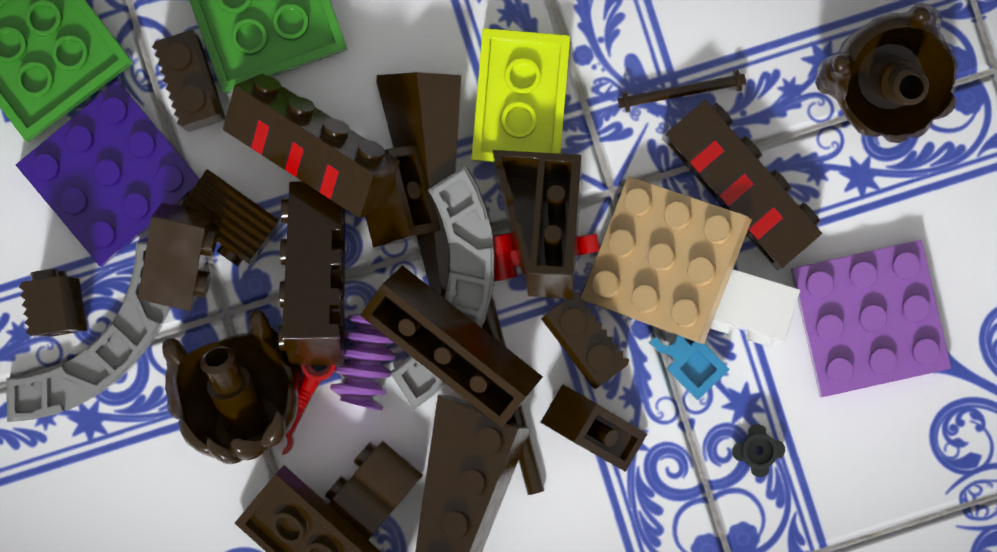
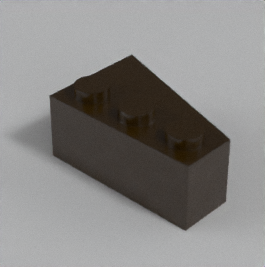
[492,150,582,299]

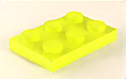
[471,28,570,163]

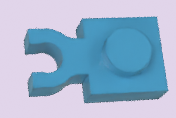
[648,335,730,400]

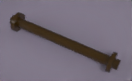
[617,69,746,113]

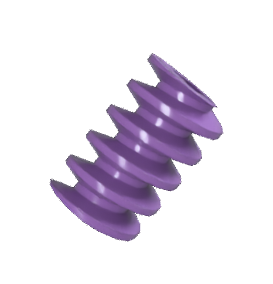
[330,314,396,411]

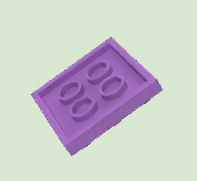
[791,240,952,397]

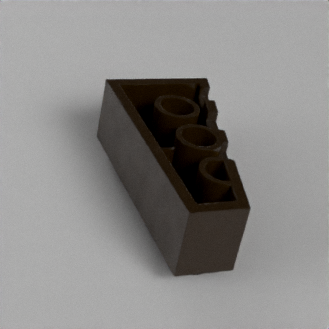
[278,181,346,365]
[415,395,531,552]

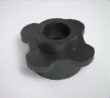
[732,424,785,477]

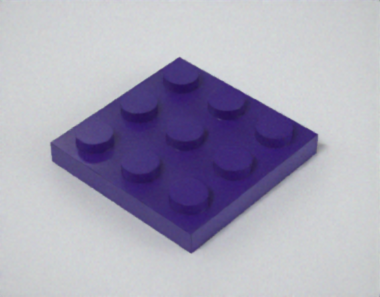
[16,81,200,267]

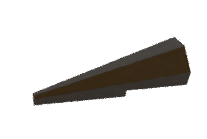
[376,72,462,298]

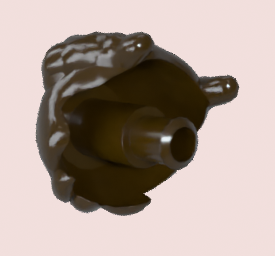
[815,3,958,143]
[162,309,302,464]

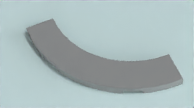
[391,165,495,409]
[6,242,171,422]

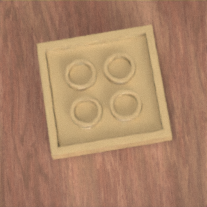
[580,176,752,345]

